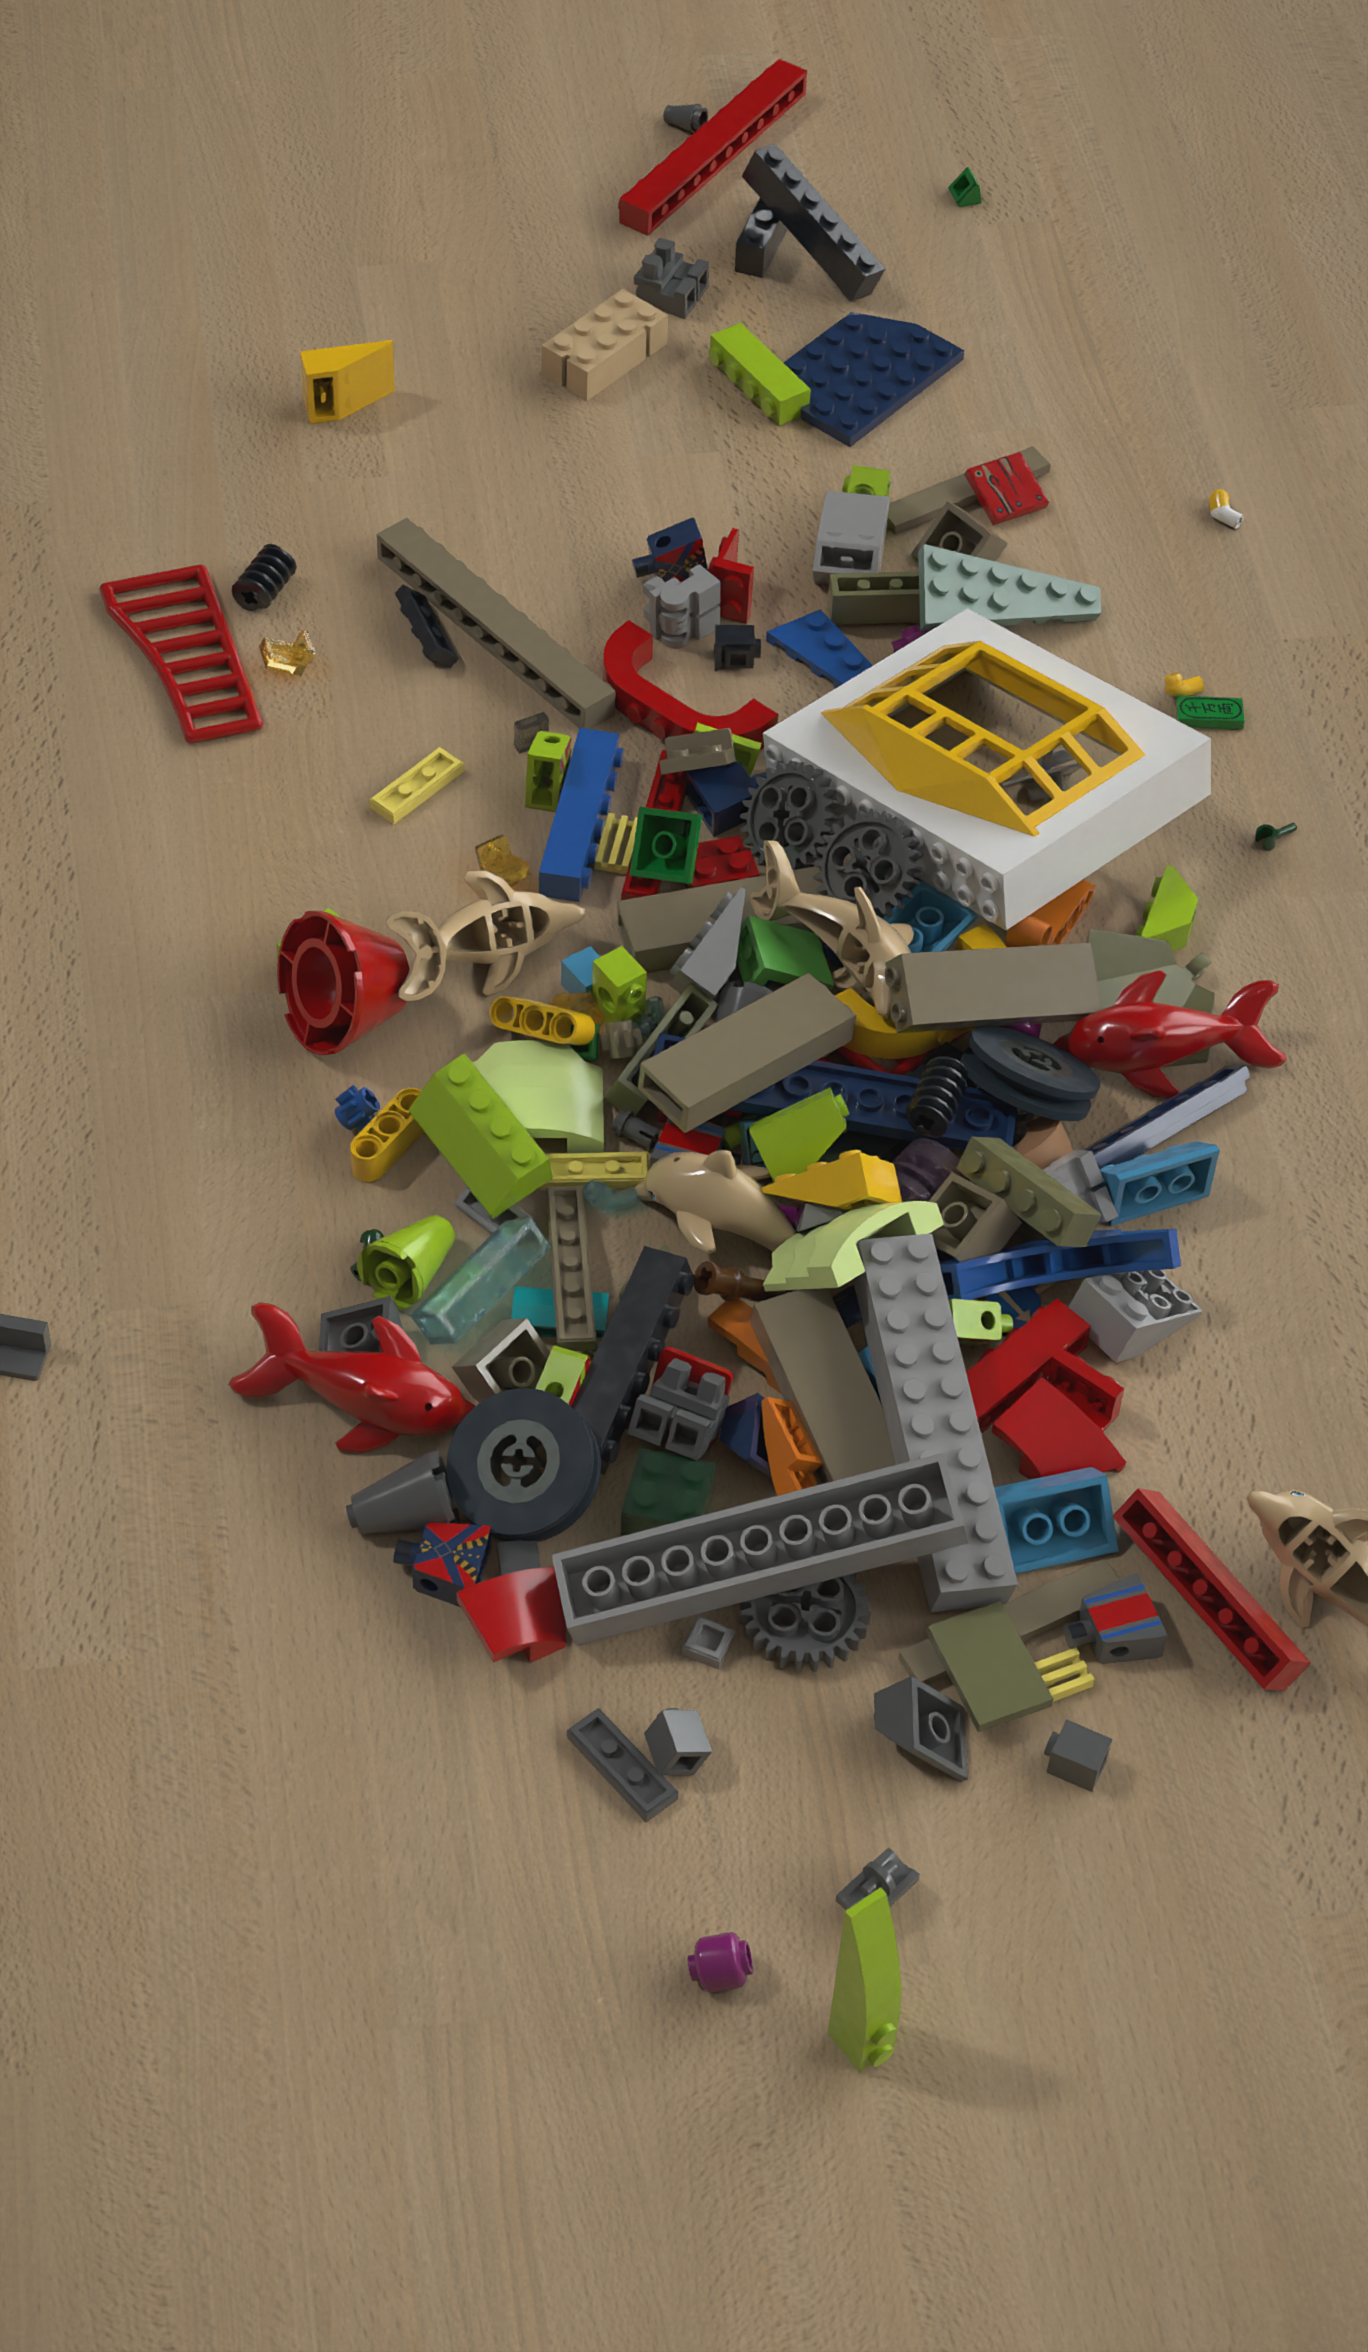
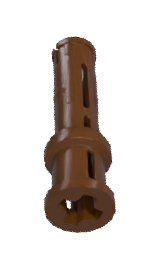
[694,1261,796,1302]

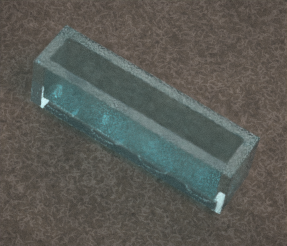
[410,1218,552,1345]

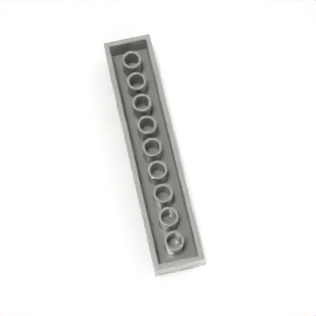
[853,1234,1018,1613]
[552,1452,968,1645]

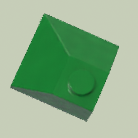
[629,807,702,884]

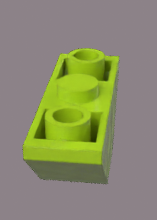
[1135,865,1199,951]

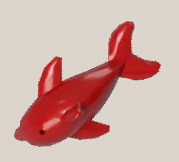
[1053,970,1287,1098]
[228,1302,475,1453]

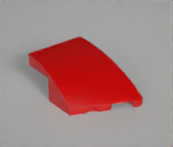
[992,1377,1126,1480]
[456,1566,566,1663]

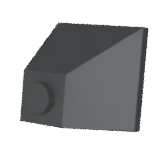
[874,1676,968,1782]

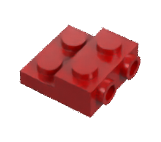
[684,835,760,889]

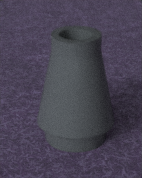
[663,104,708,133]

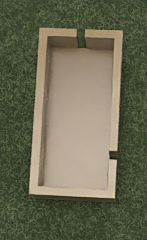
[542,289,668,401]

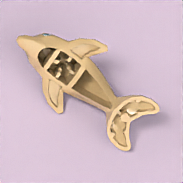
[750,840,914,1018]
[386,871,586,1001]
[633,1150,832,1296]
[1247,1490,1368,1628]

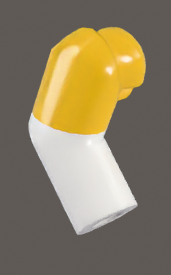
[1208,489,1244,529]

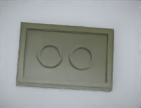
[927,1601,1054,1732]

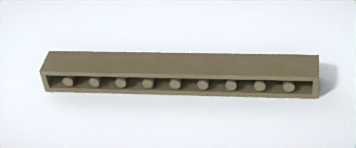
[377,518,616,729]

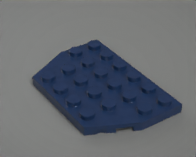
[783,312,964,447]

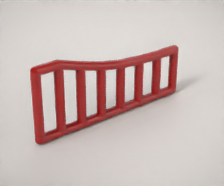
[99,564,263,744]

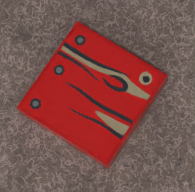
[964,452,1049,526]

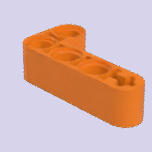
[1005,879,1096,948]

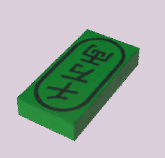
[1175,696,1245,729]

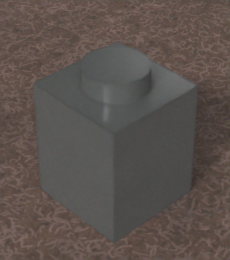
[644,1708,712,1775]
[1044,1719,1113,1792]

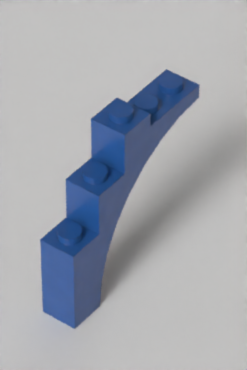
[939,1229,1181,1300]

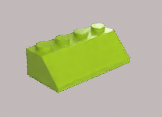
[408,1053,553,1219]

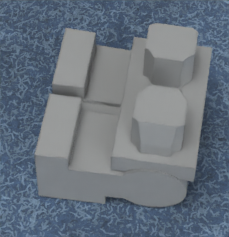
[643,564,720,648]
[1042,1150,1118,1224]

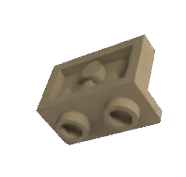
[659,728,736,774]

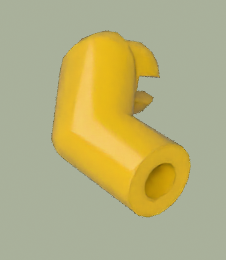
[1164,673,1204,697]

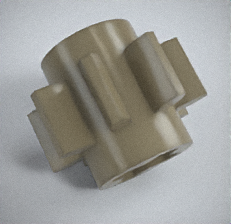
[599,1020,643,1059]

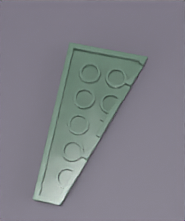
[918,544,1101,631]

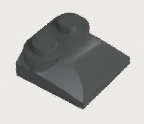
[319,1296,403,1352]

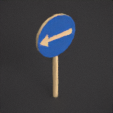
[986,1281,1057,1329]

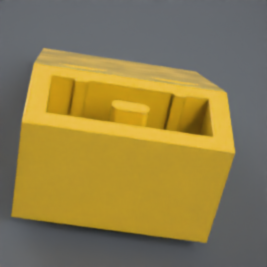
[300,340,395,424]
[762,1150,902,1213]

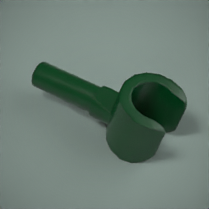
[1255,823,1297,851]

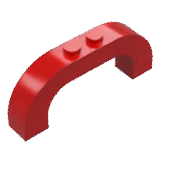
[603,620,779,750]

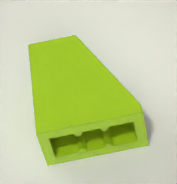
[749,1088,850,1183]

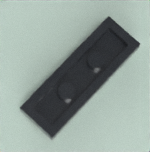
[395,585,459,668]

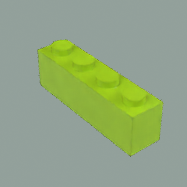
[708,322,811,426]

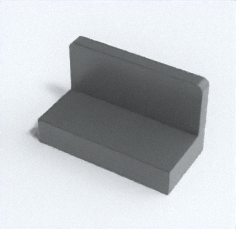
[0,1314,51,1381]

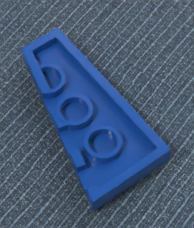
[766,609,873,688]

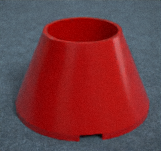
[277,910,410,1055]

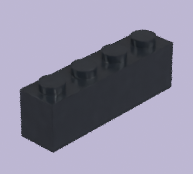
[734,198,788,278]

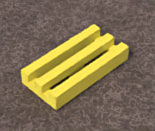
[594,813,638,875]
[1034,1647,1095,1702]

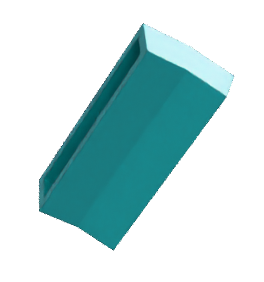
[511,1287,609,1338]

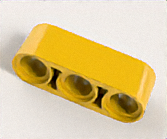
[490,997,595,1045]
[350,1088,424,1182]

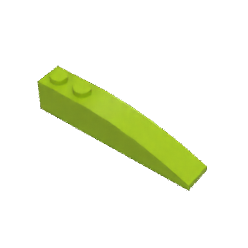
[827,1887,901,2073]

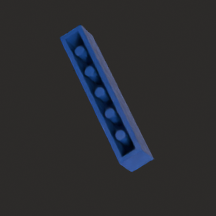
[539,728,624,902]

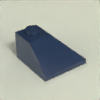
[720,1393,772,1479]

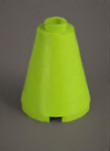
[357,1215,455,1310]

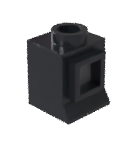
[714,625,761,671]

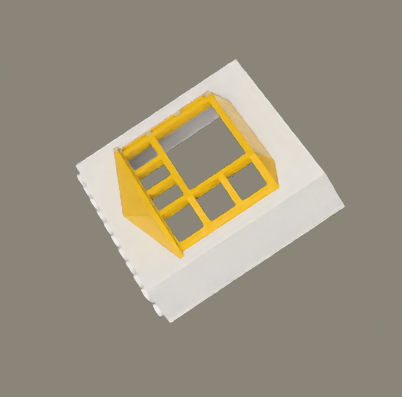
[763,608,1211,930]

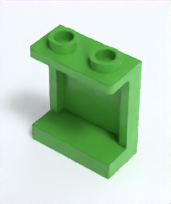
[736,915,834,991]

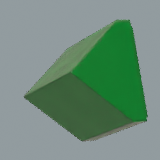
[948,167,981,207]

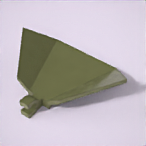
[1086,929,1215,1067]

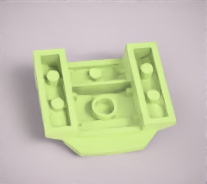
[472,1040,604,1153]
[763,1201,944,1291]

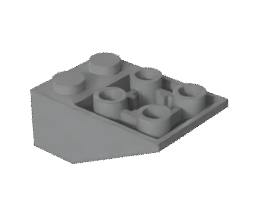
[812,491,890,585]
[668,886,746,999]
[1068,1270,1203,1363]

